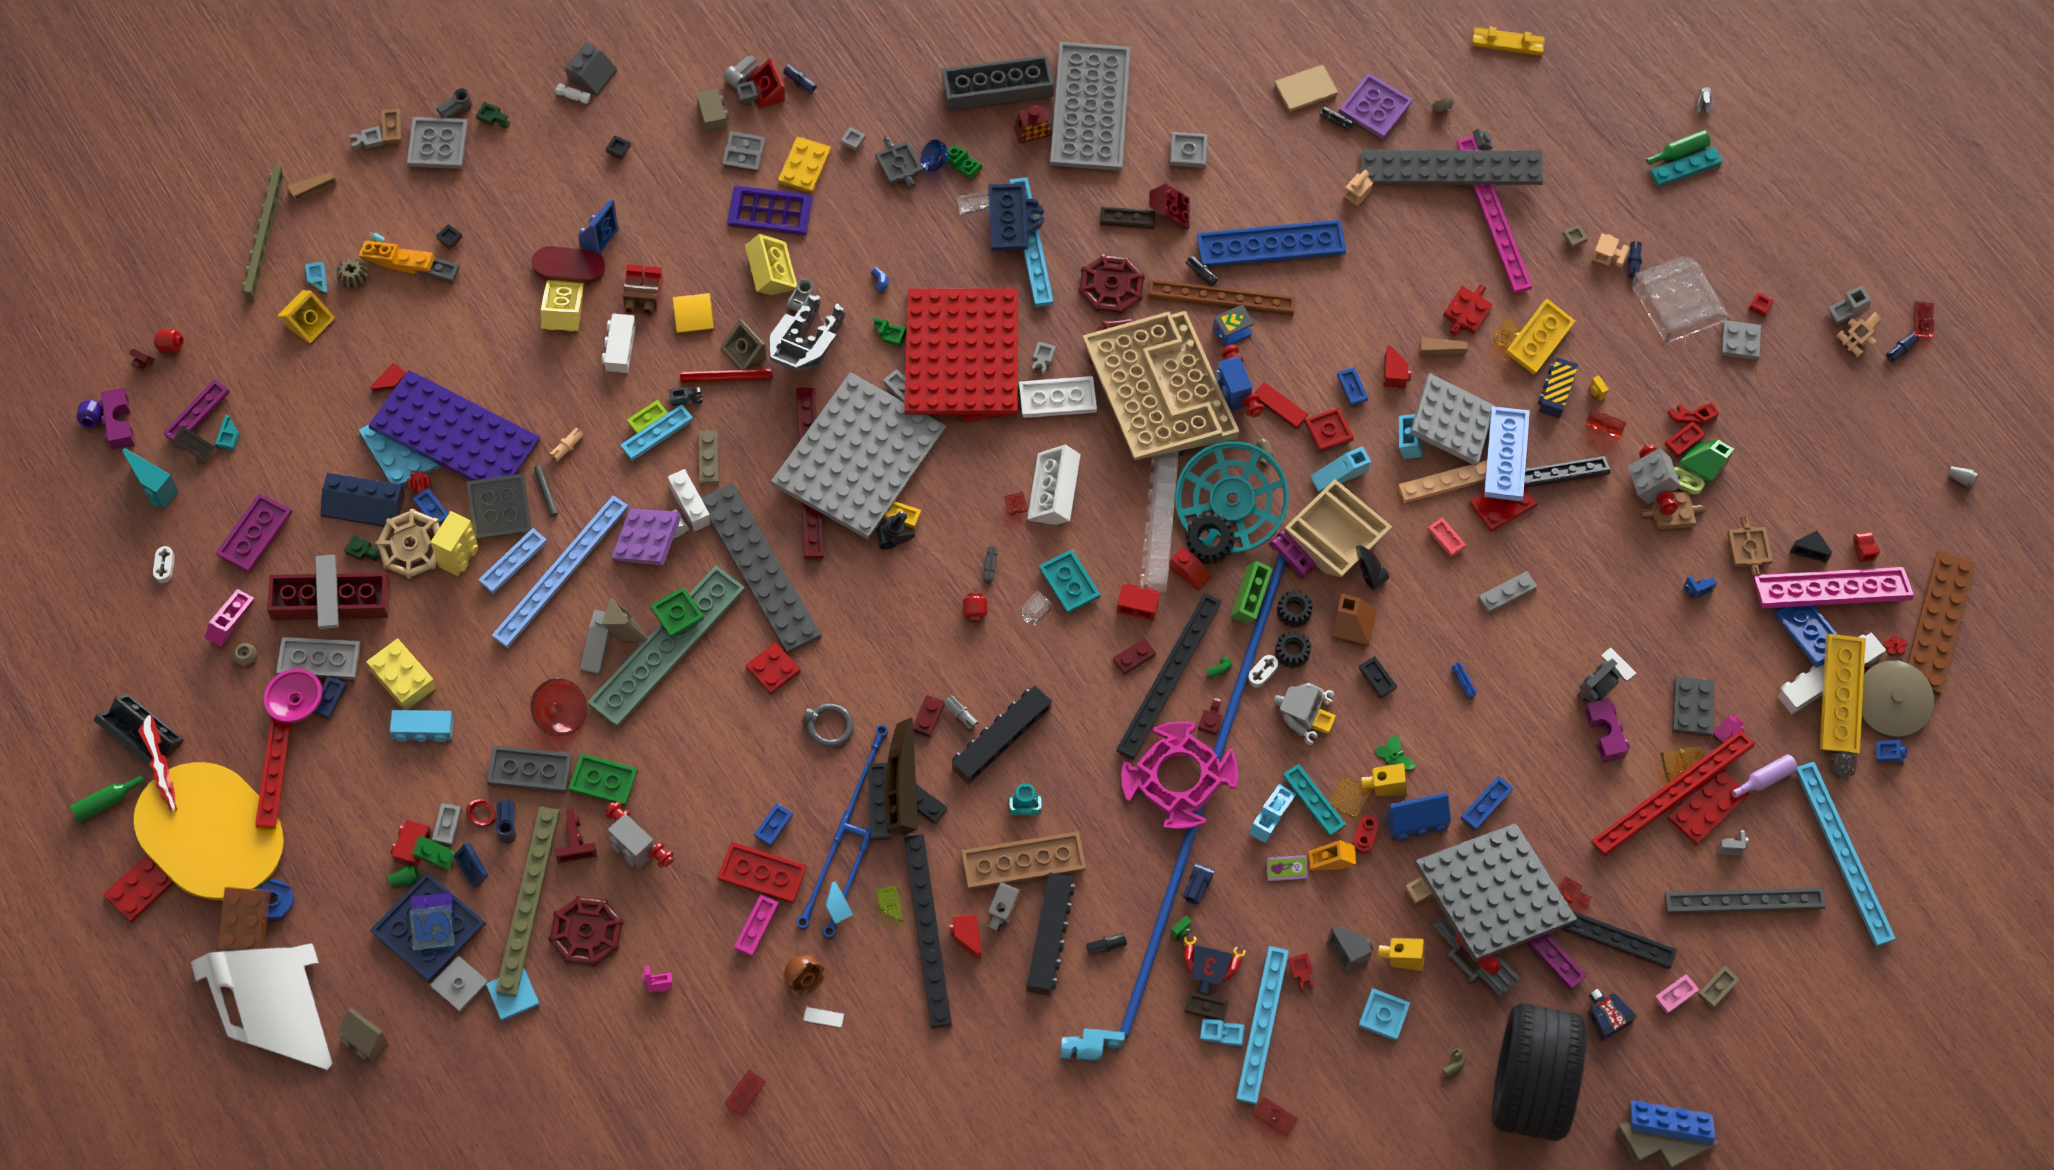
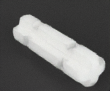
[556,84,590,104]

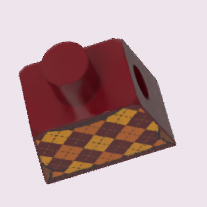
[1014,106,1052,143]

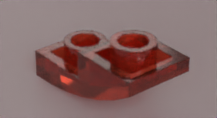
[1913,301,1935,337]

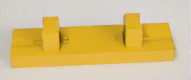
[1472,27,1544,56]

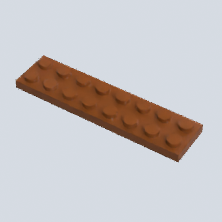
[1908,550,1975,696]

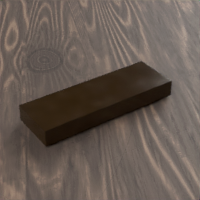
[1100,206,1155,229]

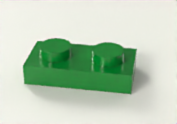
[411,836,455,871]

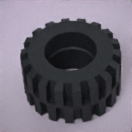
[1186,512,1235,564]

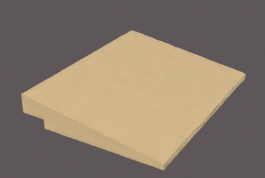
[1082,311,1239,460]

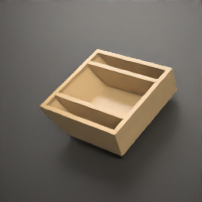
[1284,479,1392,577]

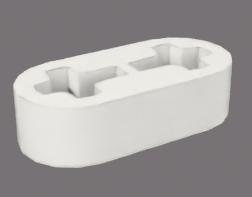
[153,546,175,583]
[1248,655,1278,688]

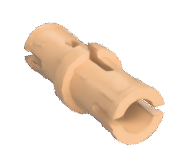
[549,428,584,462]

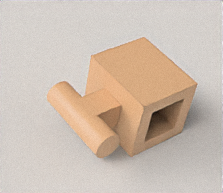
[1344,170,1373,206]
[1592,233,1630,267]

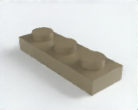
[699,430,719,485]

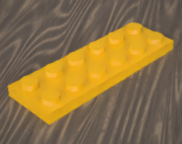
[1820,634,1866,754]

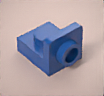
[1684,575,1717,600]
[1876,740,1907,765]

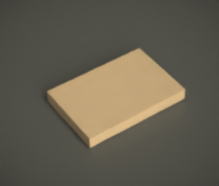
[1274,65,1338,112]

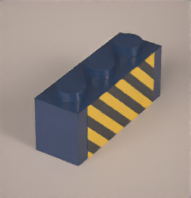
[1538,357,1578,419]

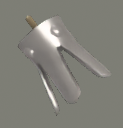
[1696,87,1715,113]

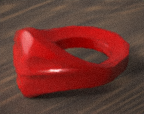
[466,799,495,826]

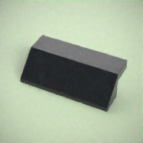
[94,693,184,767]

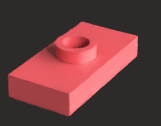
[1427,517,1466,558]

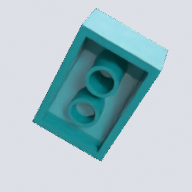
[122,448,178,509]

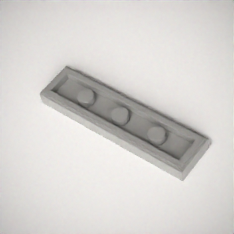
[316,555,339,629]

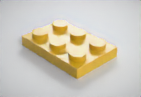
[778,137,831,194]

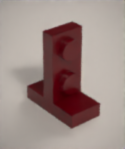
[555,808,598,863]

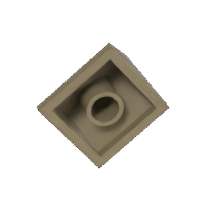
[721,319,766,370]
[602,598,648,642]

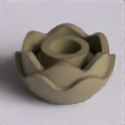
[1432,96,1454,113]
[233,643,257,667]

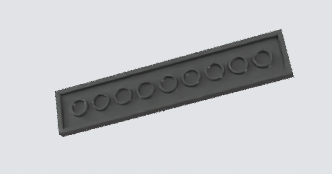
[1361,150,1543,185]
[701,483,821,654]

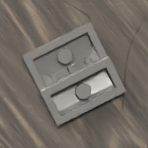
[722,131,766,171]

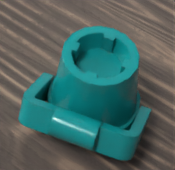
[1009,783,1042,815]

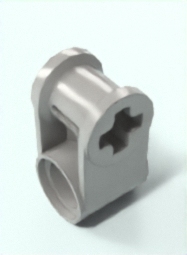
[786,279,814,312]

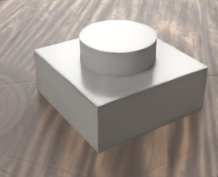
[841,127,866,151]

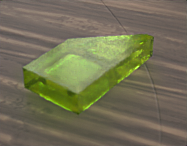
[877,885,903,922]

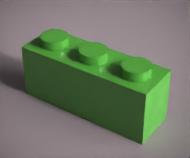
[1230,561,1273,625]

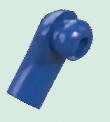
[871,267,889,292]

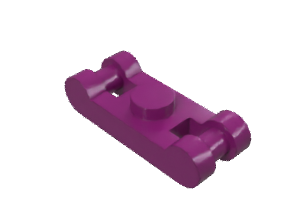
[1269,530,1316,579]

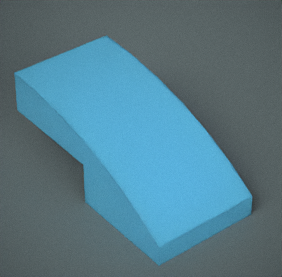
[1200,1019,1245,1047]

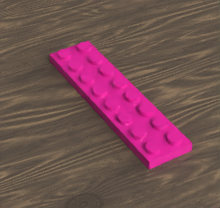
[1753,567,1914,608]

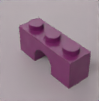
[99,388,135,450]
[1584,698,1629,763]

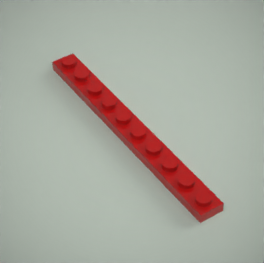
[1591,730,1755,857]

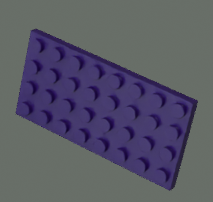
[369,370,540,481]

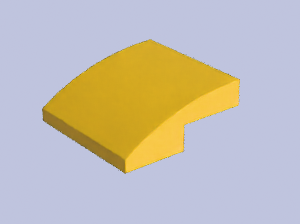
[673,293,714,333]

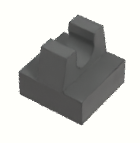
[736,81,758,106]

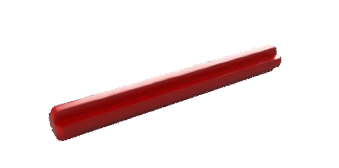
[680,369,773,383]

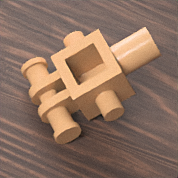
[1836,312,1883,358]

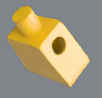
[1362,763,1407,796]
[1378,938,1425,971]

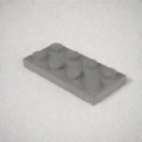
[276,637,361,680]

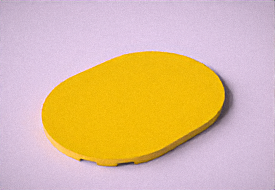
[134,762,284,901]

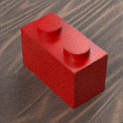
[1117,584,1160,621]
[391,819,432,868]

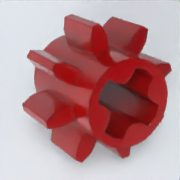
[407,471,431,493]

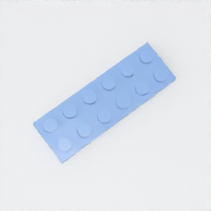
[1484,406,1529,501]

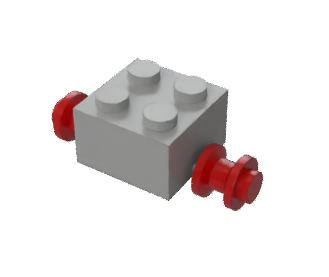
[1628,445,1681,515]
[605,802,674,869]

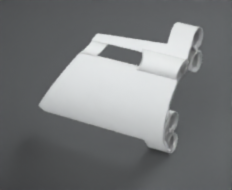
[191,944,332,1070]

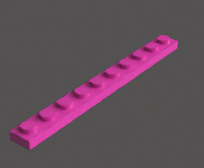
[1457,136,1532,294]

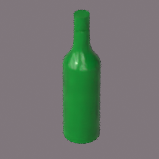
[1646,130,1711,165]
[70,775,145,823]

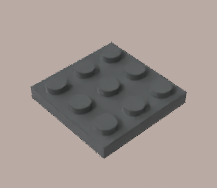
[466,474,532,538]

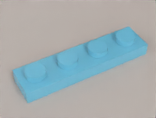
[620,404,693,461]

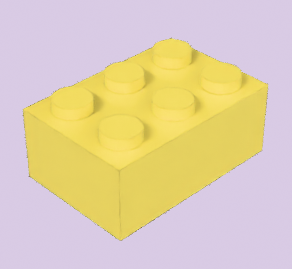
[431,511,478,576]
[366,638,436,710]

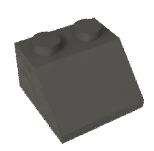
[565,42,617,95]
[1327,926,1373,974]

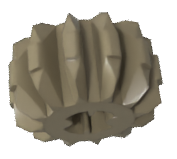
[336,257,368,289]

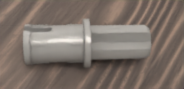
[945,695,978,730]

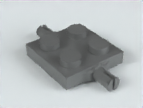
[875,136,923,189]

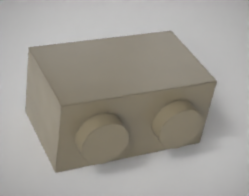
[696,89,729,132]

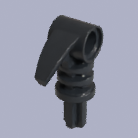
[876,511,915,549]

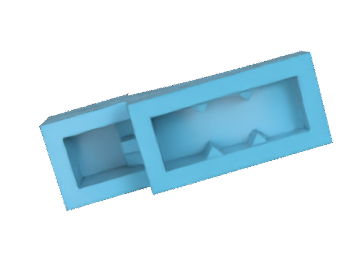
[1249,784,1296,843]

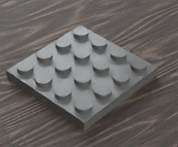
[1409,373,1495,466]

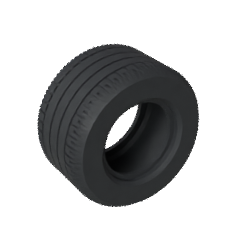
[1492,1003,1587,1141]

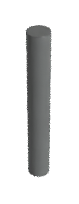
[534,465,558,517]

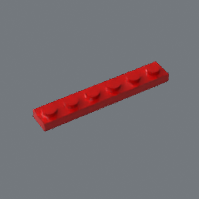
[255,718,291,829]

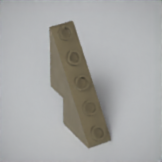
[1616,1122,1718,1170]

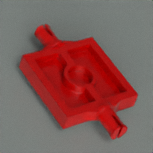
[1443,285,1493,336]

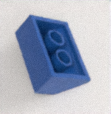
[1385,792,1451,841]

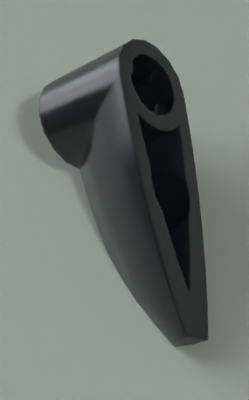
[1356,545,1389,590]

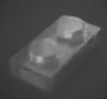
[955,190,989,216]

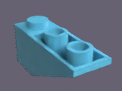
[1310,446,1371,492]

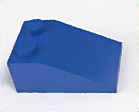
[578,199,619,254]

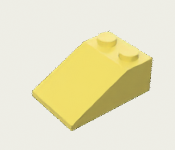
[541,280,584,331]

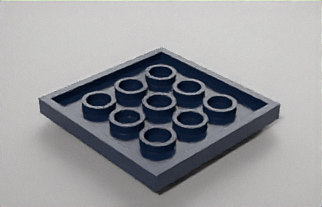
[370,872,486,983]

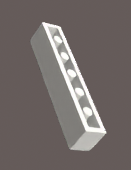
[1778,632,1886,715]

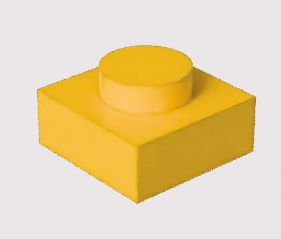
[1589,375,1609,401]
[1311,709,1336,735]

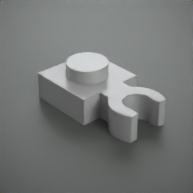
[349,126,384,150]
[1032,341,1056,375]

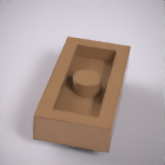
[381,109,402,144]

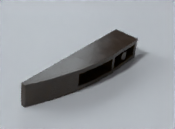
[885,718,918,835]

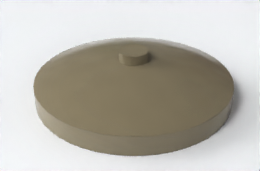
[1862,661,1934,738]

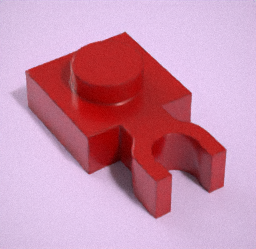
[1287,953,1314,991]

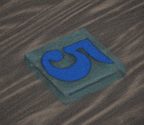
[409,905,455,950]

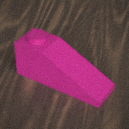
[205,589,254,647]

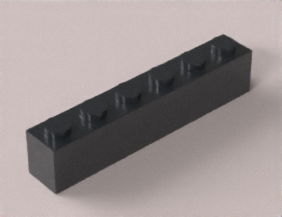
[952,686,1052,785]
[1026,872,1075,996]

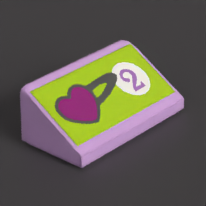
[1266,855,1307,881]

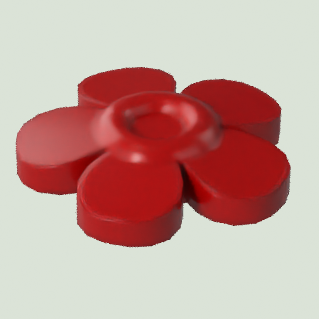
[1884,635,1907,655]

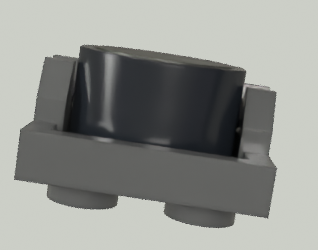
[1577,658,1622,702]

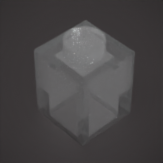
[1021,591,1051,625]

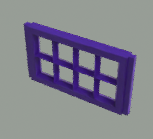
[727,186,813,235]

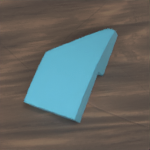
[305,261,328,294]
[825,881,853,924]

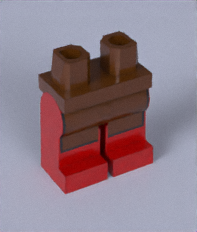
[623,264,663,315]

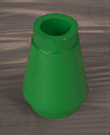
[388,865,420,887]

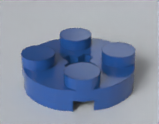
[256,879,294,920]

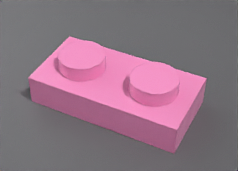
[1654,974,1699,1014]

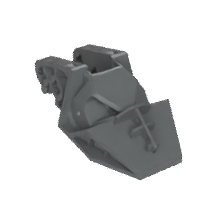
[769,295,845,371]

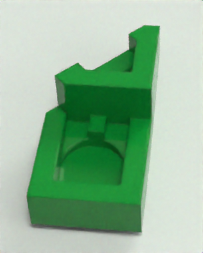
[872,317,907,347]

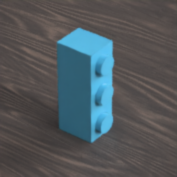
[390,710,454,742]

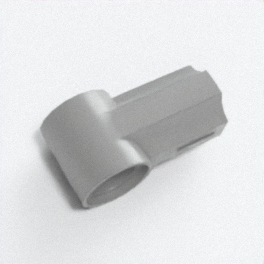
[723,56,759,89]

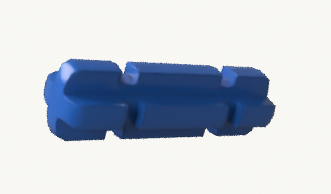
[1452,662,1477,699]

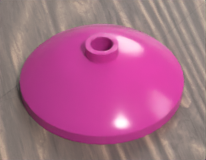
[264,668,323,723]

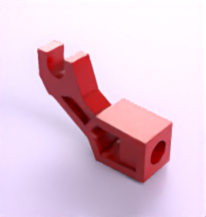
[1667,402,1719,427]

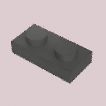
[418,258,460,283]

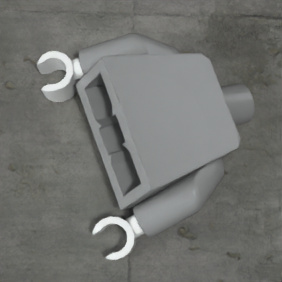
[1274,683,1334,745]

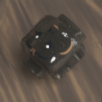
[1830,751,1857,779]

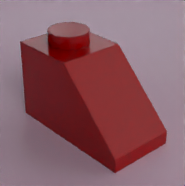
[1383,345,1411,388]
[1169,546,1211,591]
[949,914,981,959]

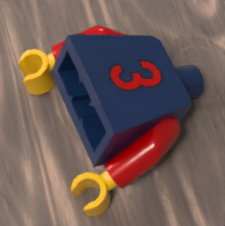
[1184,936,1245,994]

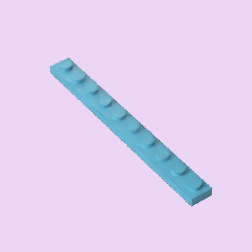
[1796,762,1896,947]

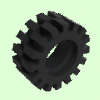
[1277,590,1313,627]
[1275,630,1311,668]

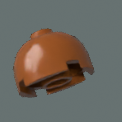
[784,955,825,996]

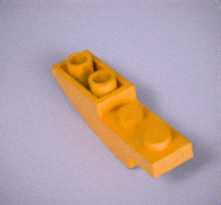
[359,241,435,274]

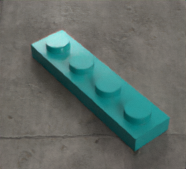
[1650,147,1723,187]
[1282,764,1346,837]

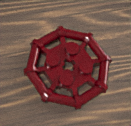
[1078,254,1145,314]
[548,896,624,967]

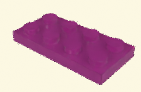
[216,493,292,573]

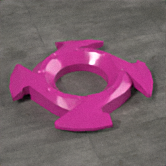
[1121,721,1239,829]

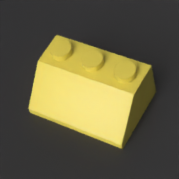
[745,234,797,295]

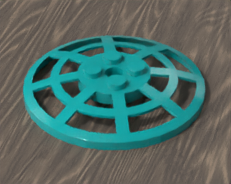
[1175,441,1289,553]

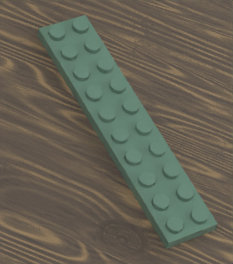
[587,565,745,728]

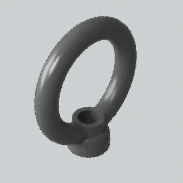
[802,703,854,747]

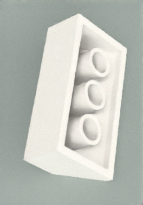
[1027,445,1081,525]

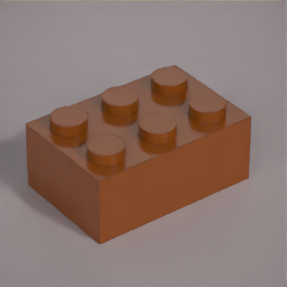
[218,887,271,950]

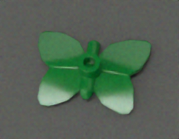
[1374,736,1416,770]

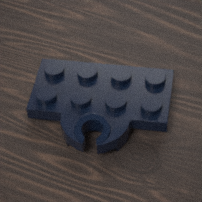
[988,183,1044,251]

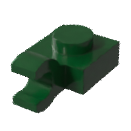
[476,102,510,128]
[344,535,380,562]

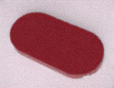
[532,246,605,283]

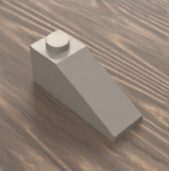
[580,610,612,675]

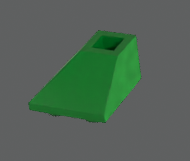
[1678,440,1734,483]

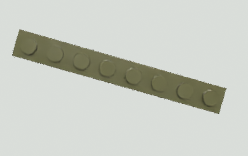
[242,166,284,301]

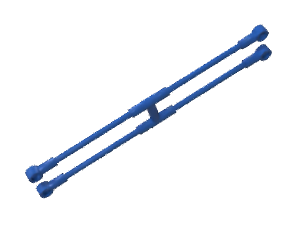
[797,725,888,939]

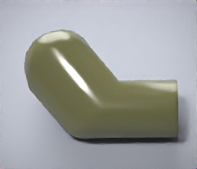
[1442,1049,1465,1078]

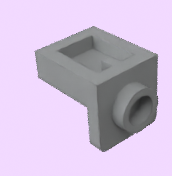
[1718,830,1749,856]

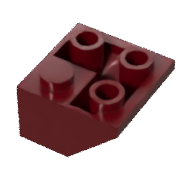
[1149,183,1190,230]

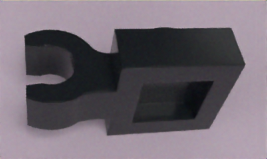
[669,387,703,406]

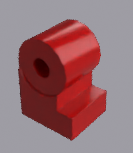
[1853,532,1880,563]

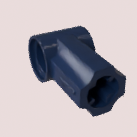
[496,800,517,843]
[1183,862,1215,904]

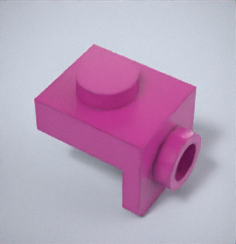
[1713,716,1745,743]
[642,965,673,992]

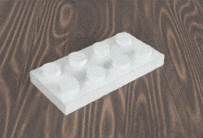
[1019,376,1097,418]

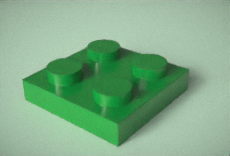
[650,587,704,638]

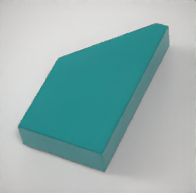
[214,414,240,451]

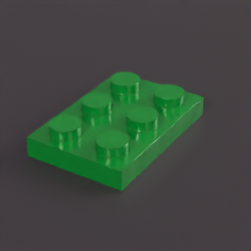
[568,753,638,807]

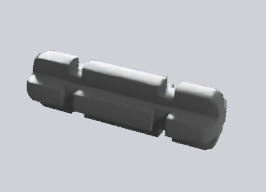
[983,546,998,583]

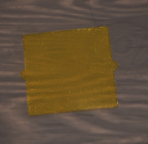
[1328,775,1372,819]

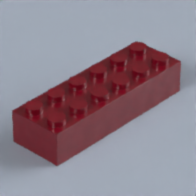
[267,573,390,620]

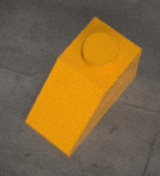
[1309,840,1356,870]

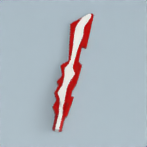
[138,715,177,812]

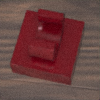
[129,348,155,371]

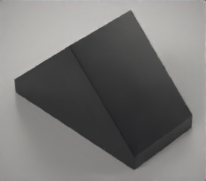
[1790,531,1832,563]

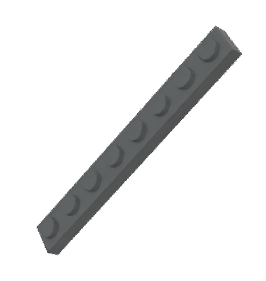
[1664,888,1826,914]

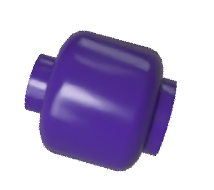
[76,400,103,428]

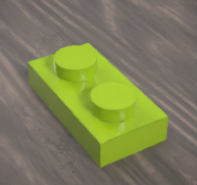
[627,400,668,434]

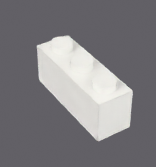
[602,314,636,373]
[668,469,711,532]

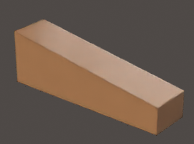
[287,172,336,202]
[1419,337,1468,356]

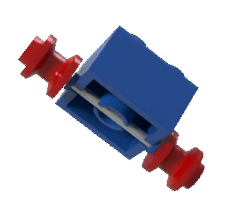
[1215,345,1265,418]

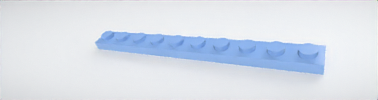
[492,495,629,649]

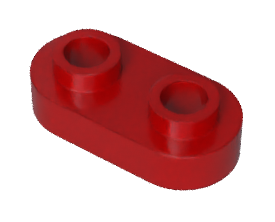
[1353,815,1379,854]

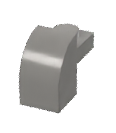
[1828,285,1871,325]

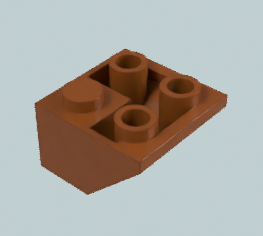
[1331,594,1376,646]

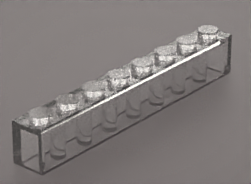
[1140,451,1179,595]

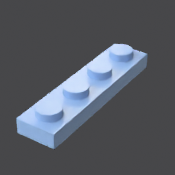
[478,528,547,594]

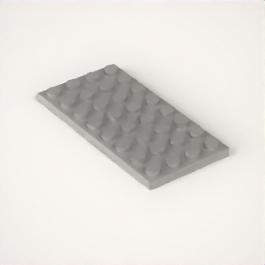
[1050,42,1130,171]

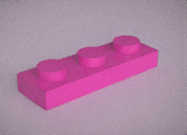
[734,895,779,957]

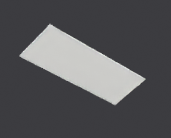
[1601,648,1636,681]
[804,1007,844,1027]

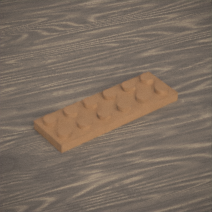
[961,831,1086,890]

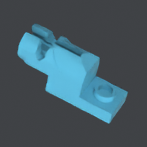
[1060,1029,1125,1061]

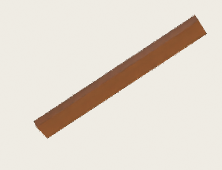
[1148,279,1295,316]

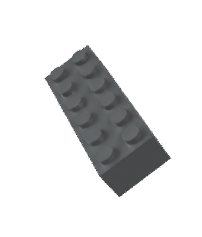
[942,55,1054,111]

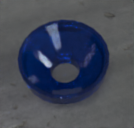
[920,139,948,172]

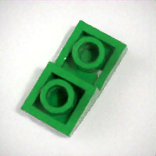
[942,144,983,180]

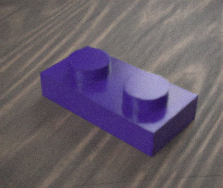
[411,893,453,918]

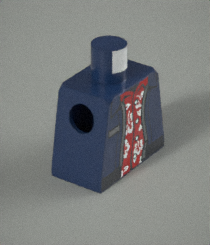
[1588,989,1637,1041]

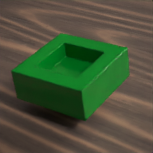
[1170,916,1192,941]

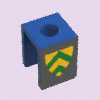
[1213,305,1254,347]

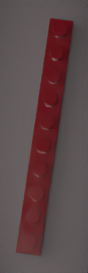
[796,388,824,559]

